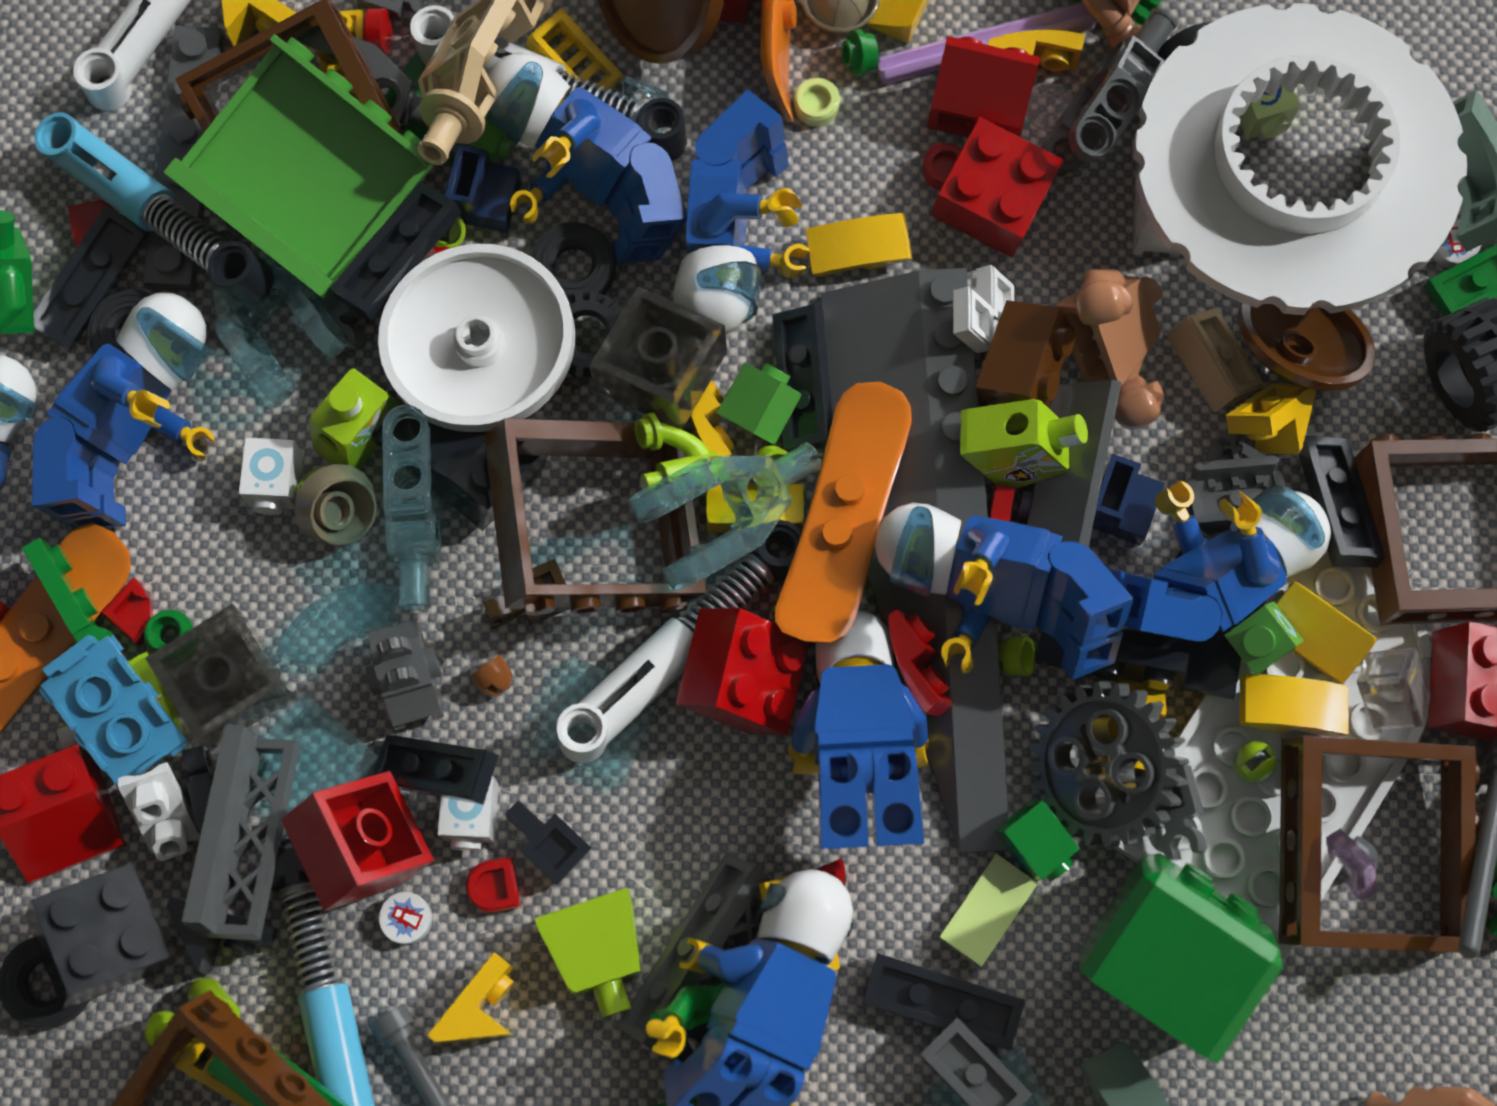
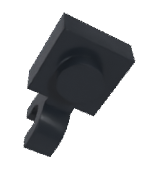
[505,800,592,886]

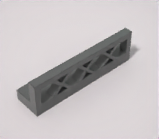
[182,725,300,940]
[616,853,772,1063]

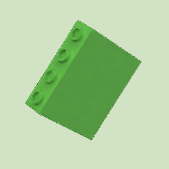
[163,34,434,300]

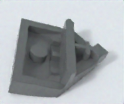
[1186,428,1286,531]

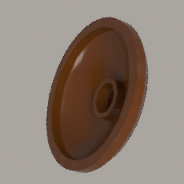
[1237,302,1376,391]

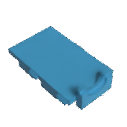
[39,635,187,787]

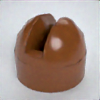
[468,654,513,697]

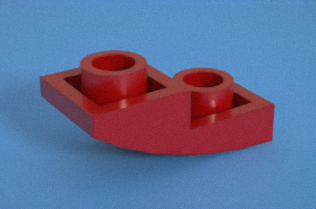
[888,609,954,717]

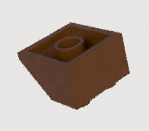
[975,300,1075,407]

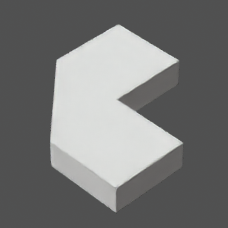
[953,265,1014,353]

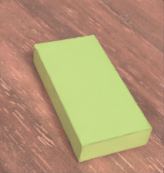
[938,854,1038,968]

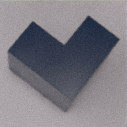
[445,144,522,233]
[1092,453,1165,546]

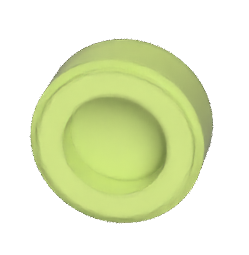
[794,78,840,127]

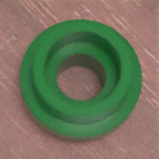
[841,29,879,77]
[144,610,195,659]

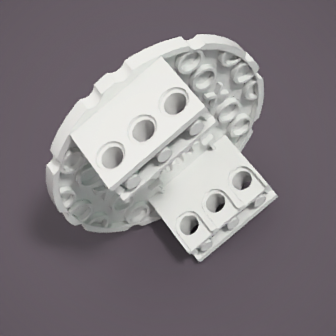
[1132,3,1467,315]

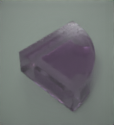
[1326,828,1376,902]

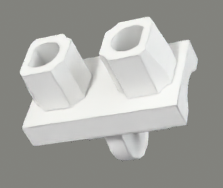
[118,762,200,861]

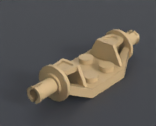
[417,0,552,165]

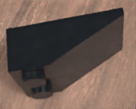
[371,403,548,531]

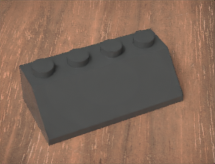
[1017,380,1121,548]

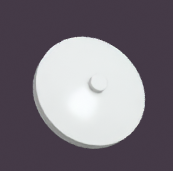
[378,244,575,432]

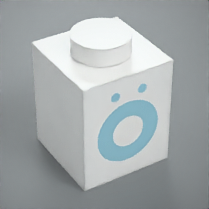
[239,438,303,515]
[438,776,499,851]

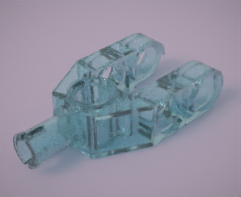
[211,230,349,408]
[382,405,442,611]
[628,442,822,591]

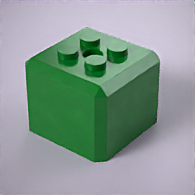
[1079,853,1283,1064]

